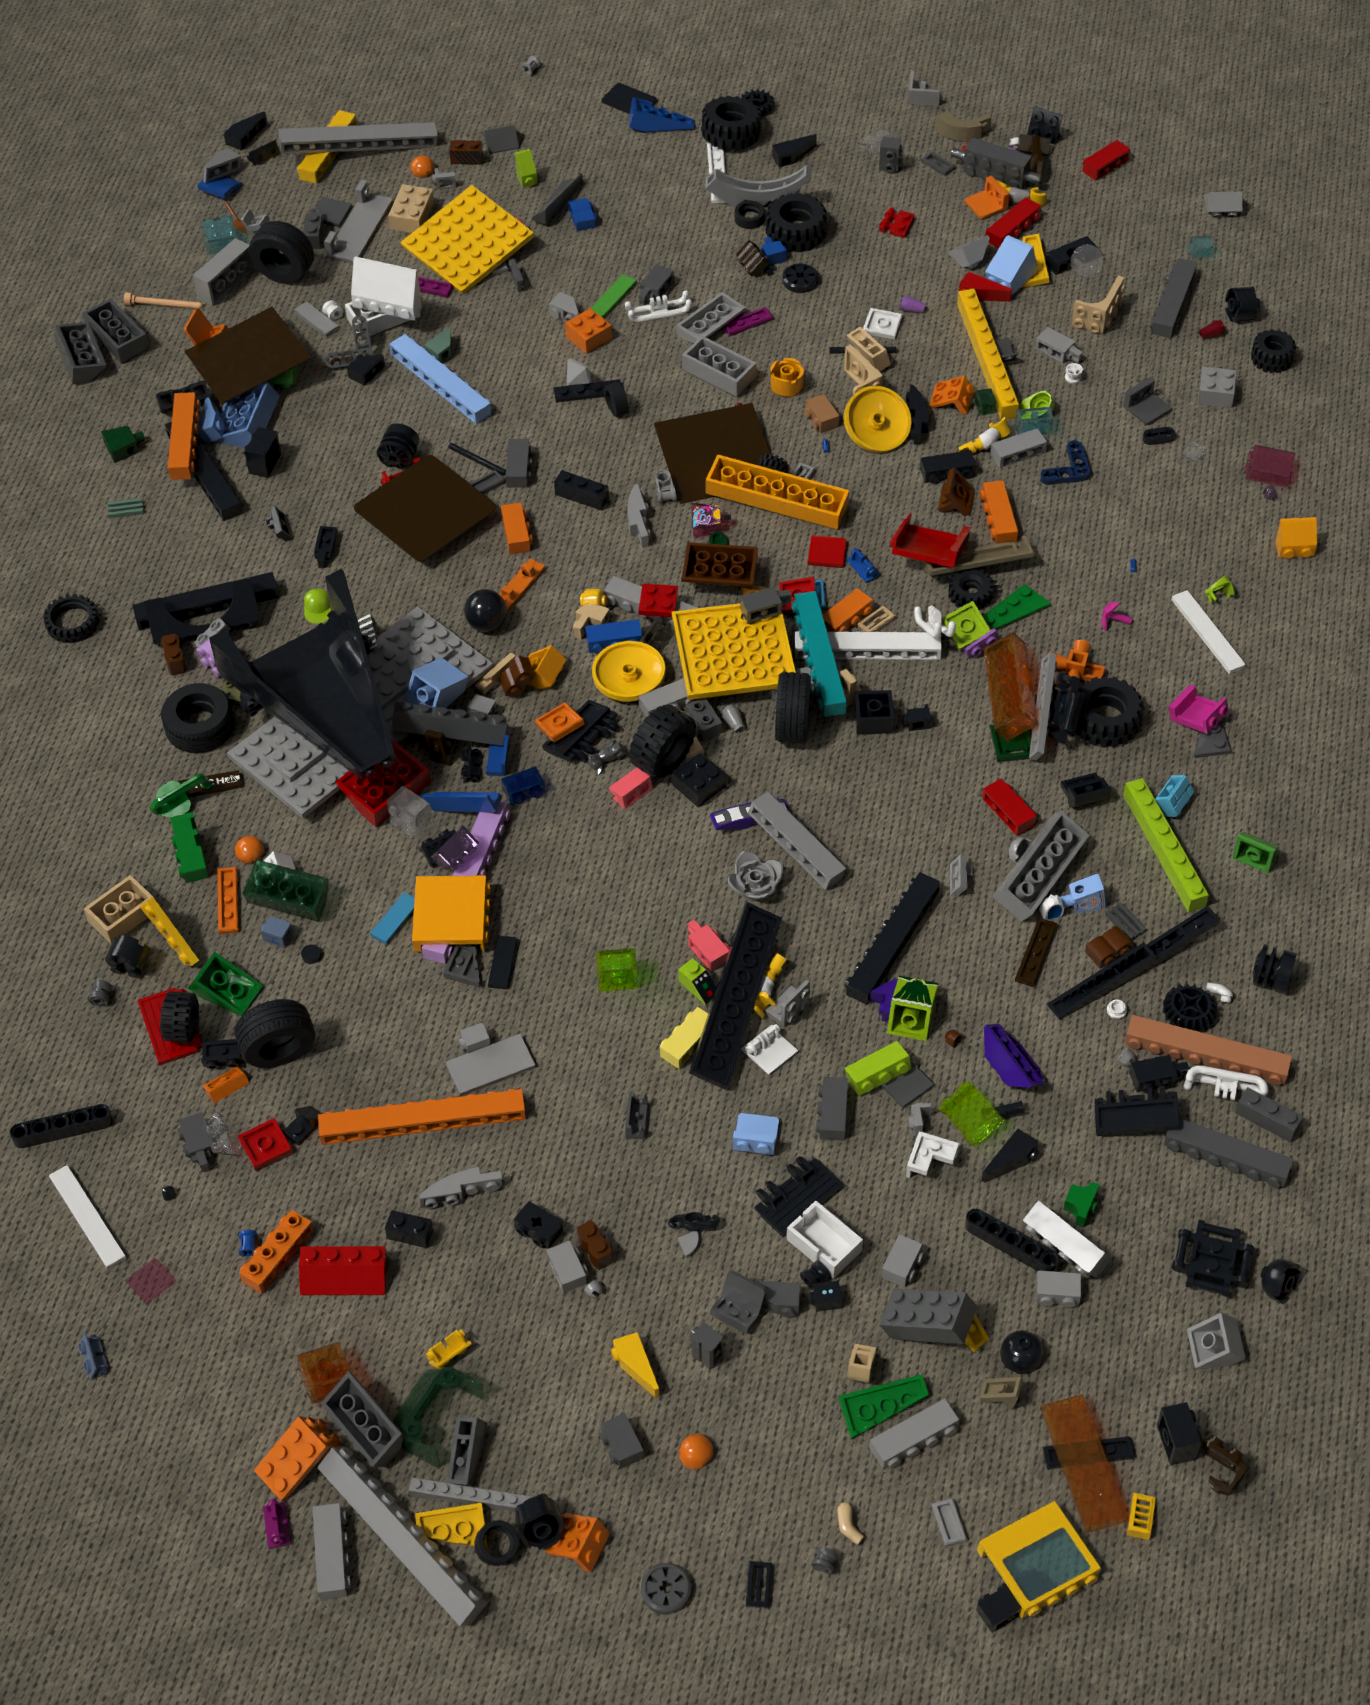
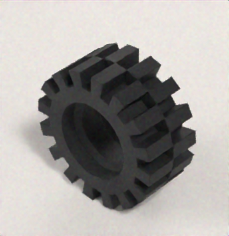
[758,454,790,473]

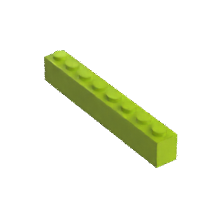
[1123,778,1209,913]

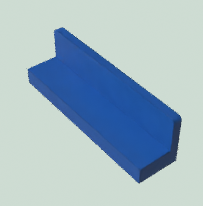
[422,792,502,812]

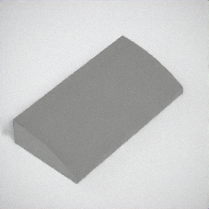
[676,292,746,343]

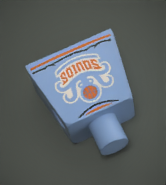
[1061,874,1106,914]

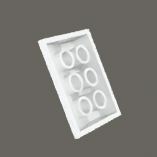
[351,256,422,321]

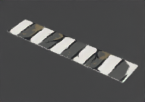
[358,614,378,649]

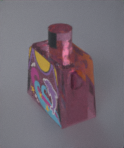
[691,503,731,539]

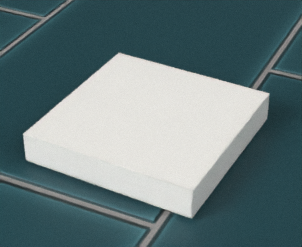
[863,308,903,339]

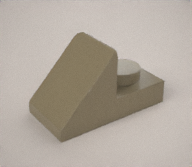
[980,1377,1023,1409]

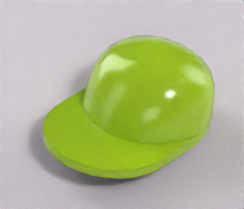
[1018,391,1055,421]
[304,588,331,623]

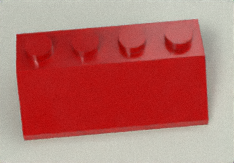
[299,1246,388,1296]

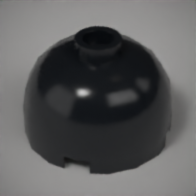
[1260,1259,1301,1304]
[1000,1330,1044,1375]

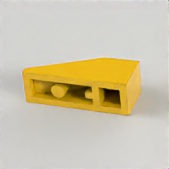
[610,1332,659,1398]

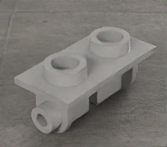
[194,617,231,647]

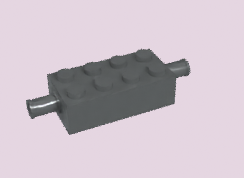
[951,138,1043,189]

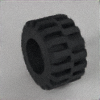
[1251,329,1296,373]
[160,991,199,1043]

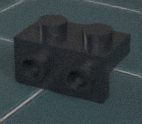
[201,1039,244,1069]

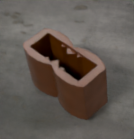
[161,634,186,676]
[500,656,535,698]
[1085,926,1132,968]
[577,1220,612,1270]

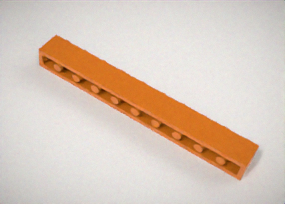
[318,1089,526,1145]

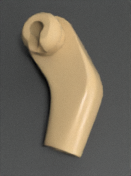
[837,1502,864,1545]

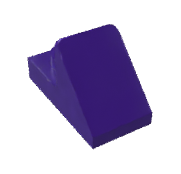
[870,979,898,1022]

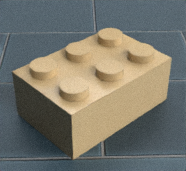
[388,184,434,233]
[84,875,153,944]

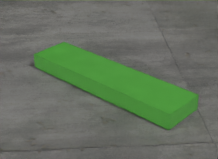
[591,274,636,318]

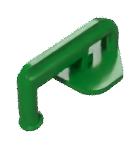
[149,773,212,818]

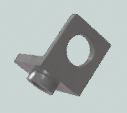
[995,338,1018,362]

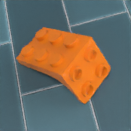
[253,1416,344,1501]

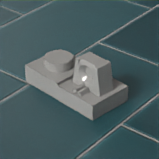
[950,854,973,897]

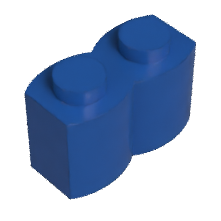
[568,198,598,231]

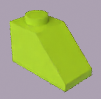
[515,149,538,188]

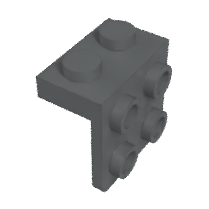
[1123,377,1171,425]
[709,1270,766,1334]

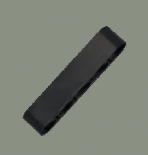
[10,1104,113,1148]
[965,1209,1059,1272]

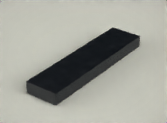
[1043,1436,1135,1470]

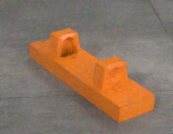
[500,558,545,612]

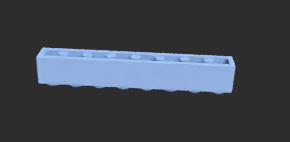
[389,334,492,424]

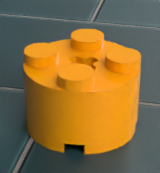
[770,358,804,397]

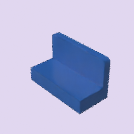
[486,735,509,776]

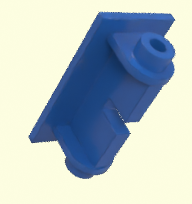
[846,548,881,583]

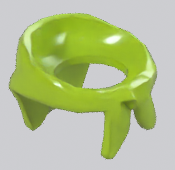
[1205,575,1235,603]

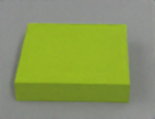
[941,601,991,651]

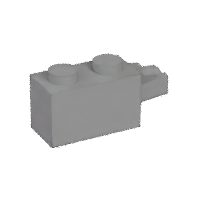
[1035,327,1083,363]

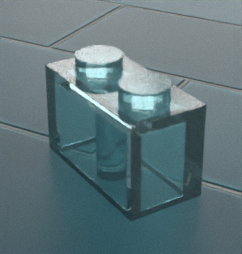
[1015,407,1053,435]

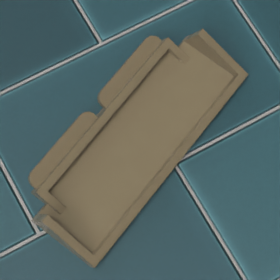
[922,535,1034,576]

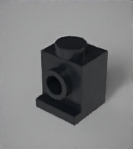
[903,704,931,731]

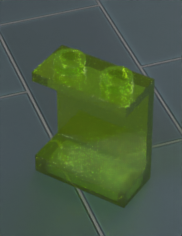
[938,1080,1005,1147]

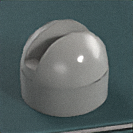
[1117,1048,1135,1066]
[584,1279,603,1298]

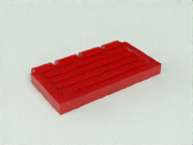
[137,987,203,1066]

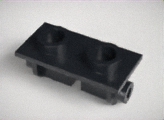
[247,140,281,166]
[461,744,481,783]

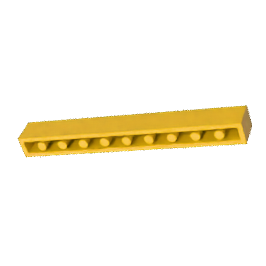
[957,289,1019,420]

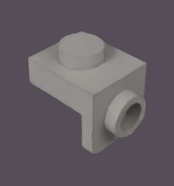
[241,210,270,232]
[908,1102,932,1135]

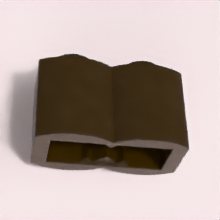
[736,239,770,277]

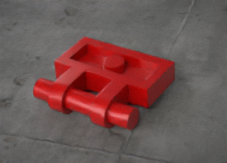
[879,207,915,238]

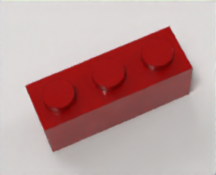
[1082,140,1131,181]
[982,778,1036,836]

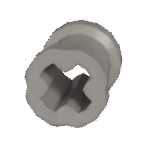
[521,56,541,75]

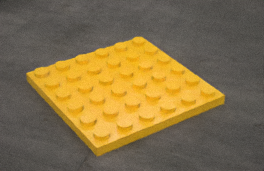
[400,185,535,294]
[672,603,796,700]

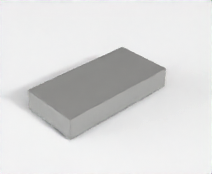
[931,1498,967,1547]

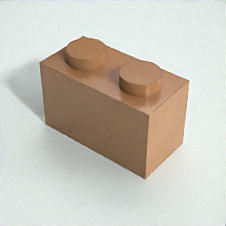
[804,394,839,433]

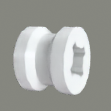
[322,300,343,321]
[1065,363,1083,383]

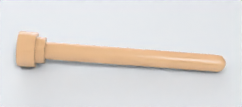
[124,292,203,309]

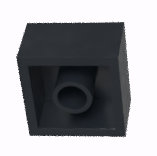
[244,427,281,478]
[854,690,895,734]
[672,753,726,807]
[1157,1402,1203,1466]

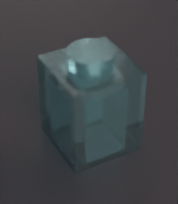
[1188,236,1214,259]

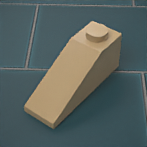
[847,327,891,371]

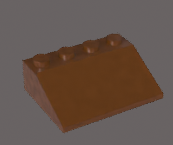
[681,542,758,587]

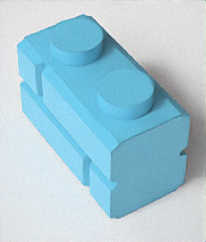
[1155,775,1194,817]

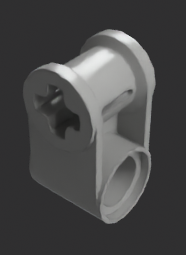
[655,470,676,503]

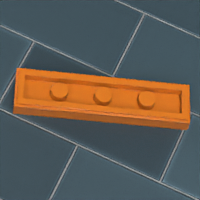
[217,867,239,934]

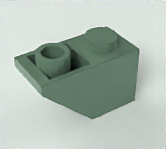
[424,327,452,363]

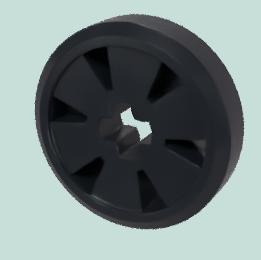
[783,263,818,293]

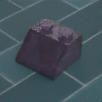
[430,826,479,871]

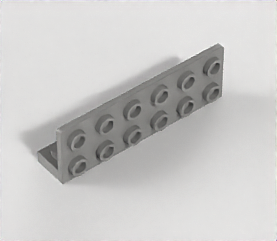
[324,180,392,262]

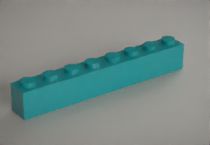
[791,591,846,717]

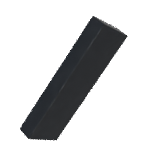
[488,935,517,989]

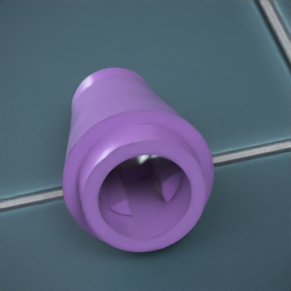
[900,296,925,313]

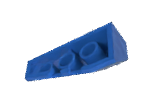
[629,97,694,132]

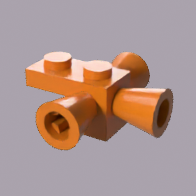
[1051,640,1105,688]

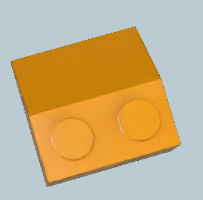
[1275,517,1317,559]
[528,645,566,689]

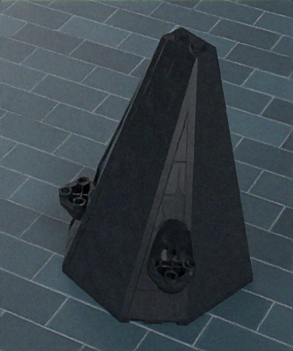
[209,568,396,780]

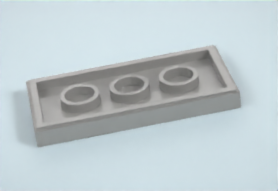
[445,1034,535,1097]

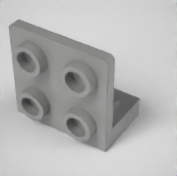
[766,980,811,1027]

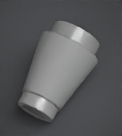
[722,705,745,733]

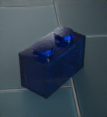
[501,766,545,805]

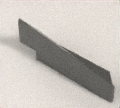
[532,173,583,224]

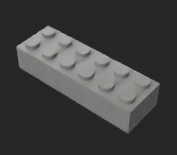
[992,810,1089,922]

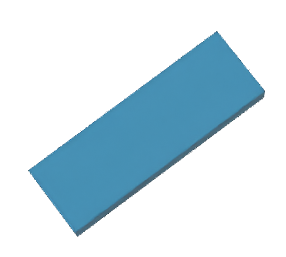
[370,892,415,945]

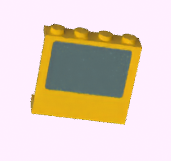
[977,1501,1101,1619]

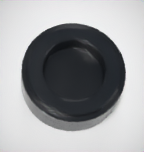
[301,945,321,964]

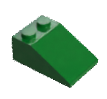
[188,951,263,1016]

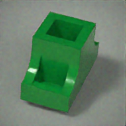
[1063,1181,1099,1227]

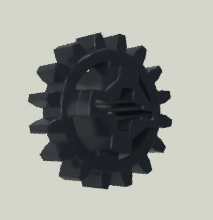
[742,89,774,116]

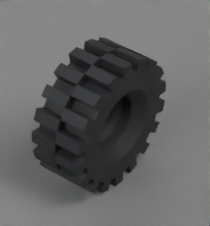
[948,567,994,610]

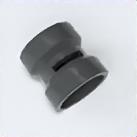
[88,980,113,1007]

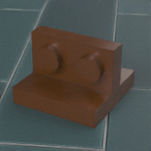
[938,467,974,516]

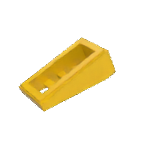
[1127,1492,1156,1540]

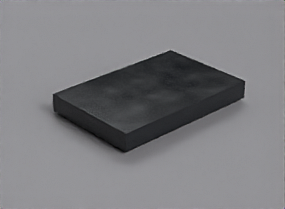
[601,82,657,114]

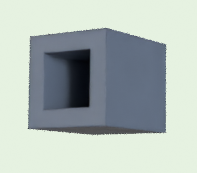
[261,916,293,948]

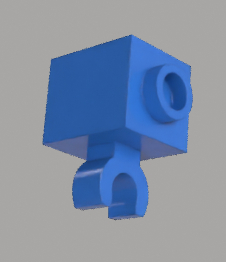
[762,237,787,266]

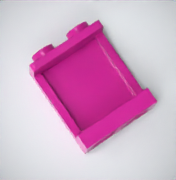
[1168,685,1229,734]

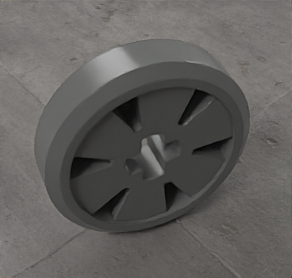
[641,1563,691,1615]

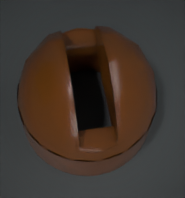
[945,1030,963,1048]

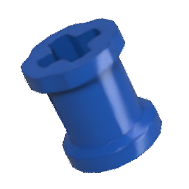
[239,1230,258,1257]

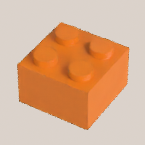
[565,308,612,354]

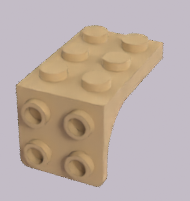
[1072,276,1126,334]
[844,344,883,395]

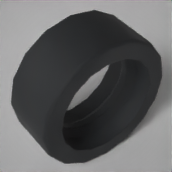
[735,201,765,229]
[604,382,629,417]
[474,1520,519,1566]

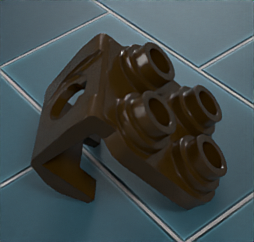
[1202,1435,1247,1496]

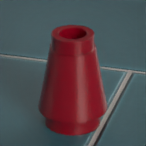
[1199,320,1225,339]

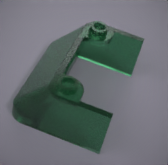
[392,1367,484,1468]

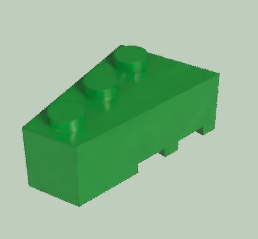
[170,812,208,883]

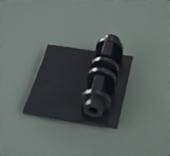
[1027,106,1063,145]

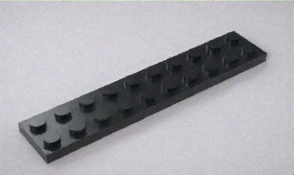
[689,902,782,1089]

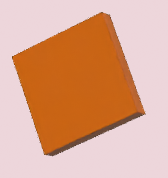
[534,702,585,743]

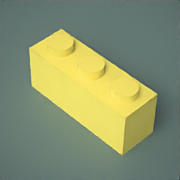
[660,1007,708,1069]

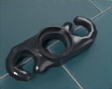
[668,1212,720,1231]

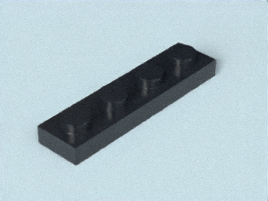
[553,379,621,403]

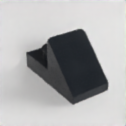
[283,1106,322,1146]

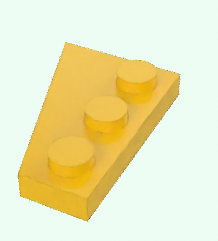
[415,1503,488,1549]

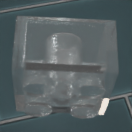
[387,786,434,840]

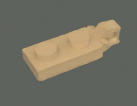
[475,653,516,694]

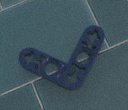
[1040,440,1090,485]

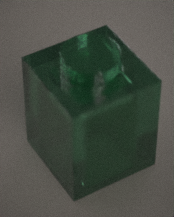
[974,388,996,416]

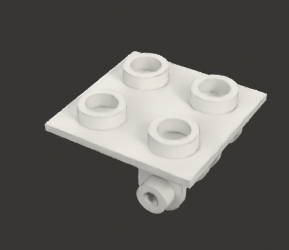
[741,1024,798,1075]

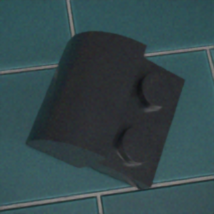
[1061,772,1111,808]

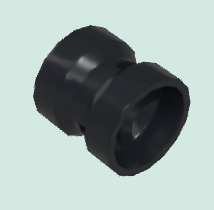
[800,1260,830,1290]

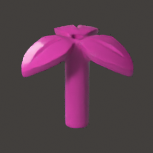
[1101,602,1132,631]

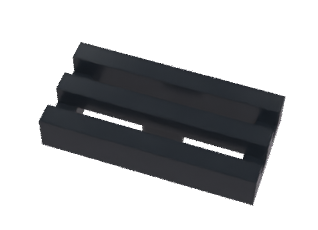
[746,1561,772,1609]

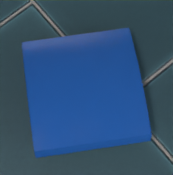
[197,176,243,199]

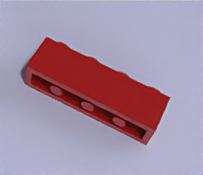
[986,197,1041,249]

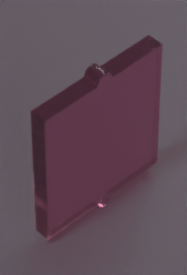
[125,1258,176,1304]

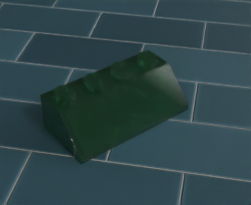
[242,859,329,922]

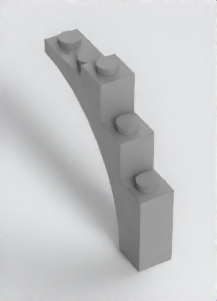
[705,165,812,207]

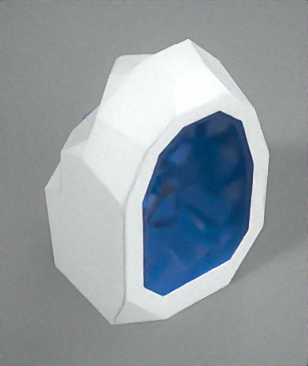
[1039,894,1064,921]

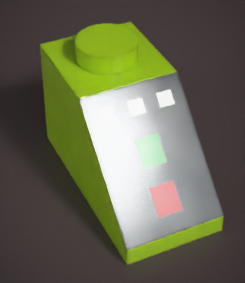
[678,958,717,1005]

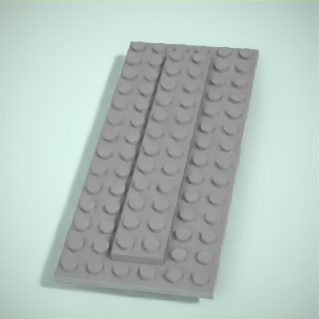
[227,606,493,819]

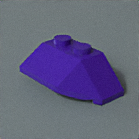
[984,1024,1045,1087]

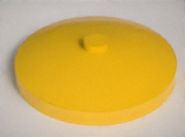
[844,386,911,453]
[592,641,665,702]

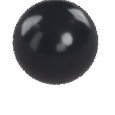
[464,589,507,632]

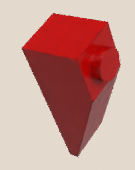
[959,272,1012,302]

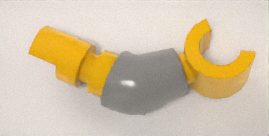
[997,180,1047,207]

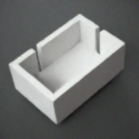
[787,1201,863,1279]

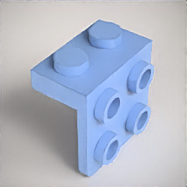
[733,1113,779,1155]

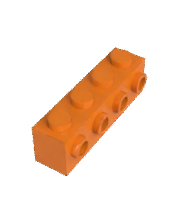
[239,1209,314,1294]

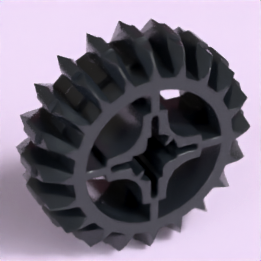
[1163,983,1217,1032]

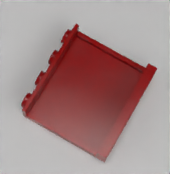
[890,513,971,568]

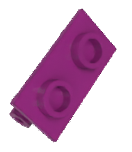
[263,1499,291,1549]

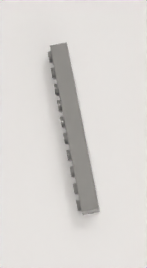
[408,1478,532,1512]

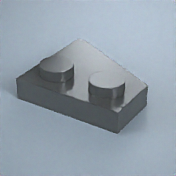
[1194,722,1230,758]
[443,944,480,987]

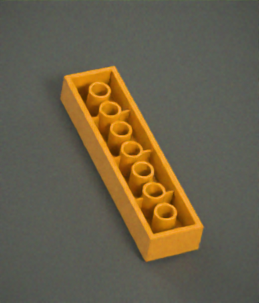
[706,454,849,530]

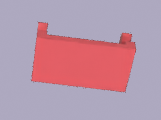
[609,768,653,809]

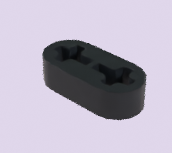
[1142,427,1175,445]

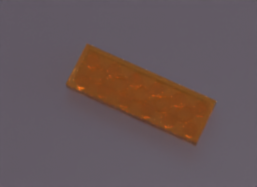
[1040,1394,1129,1534]

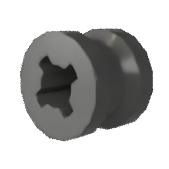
[811,1547,838,1574]

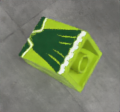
[887,975,938,1041]

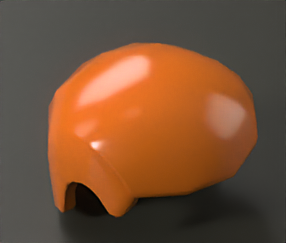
[411,155,435,178]
[235,835,265,864]
[679,1433,714,1469]

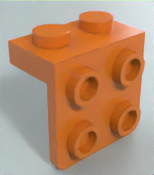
[965,175,1010,219]
[184,308,229,345]
[929,376,974,414]
[545,1513,610,1572]

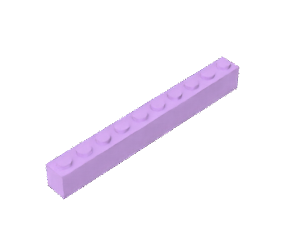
[422,801,510,964]

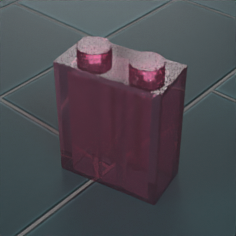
[1244,444,1296,488]

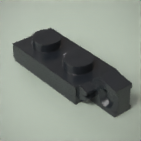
[314,526,338,568]

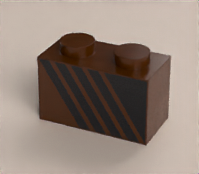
[449,140,483,165]

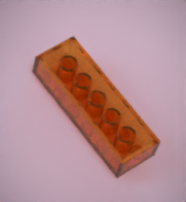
[983,632,1038,741]

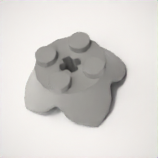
[728,851,783,901]

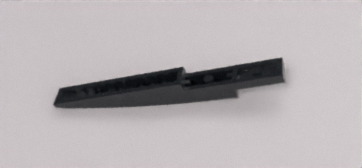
[1047,906,1220,1020]

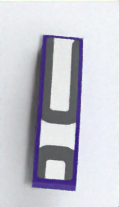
[710,799,789,830]

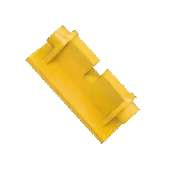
[426,1329,472,1368]

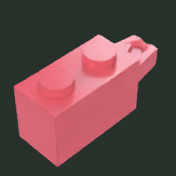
[687,920,730,972]

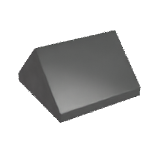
[482,125,519,154]

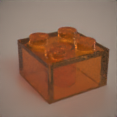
[297,1342,350,1404]

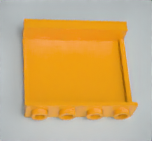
[412,875,491,952]

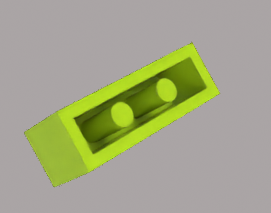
[845,1041,912,1096]

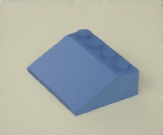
[213,382,280,447]

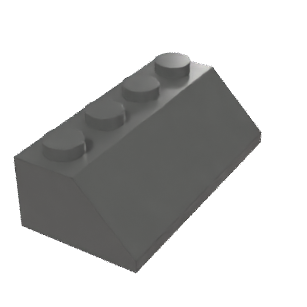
[55,322,106,384]
[321,1371,403,1467]

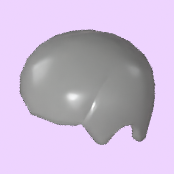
[1008,837,1032,865]

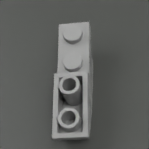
[628,484,651,547]
[419,1167,503,1209]

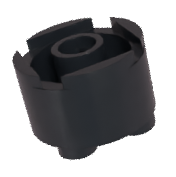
[1225,287,1260,321]
[105,935,151,979]
[515,1493,565,1550]

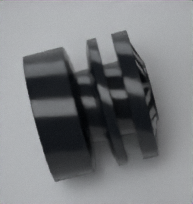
[376,423,420,469]
[1252,944,1297,994]

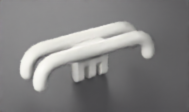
[625,290,692,323]
[914,605,956,638]
[1184,1066,1268,1100]

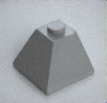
[947,235,990,269]

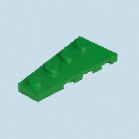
[982,584,1051,631]
[838,1374,929,1439]

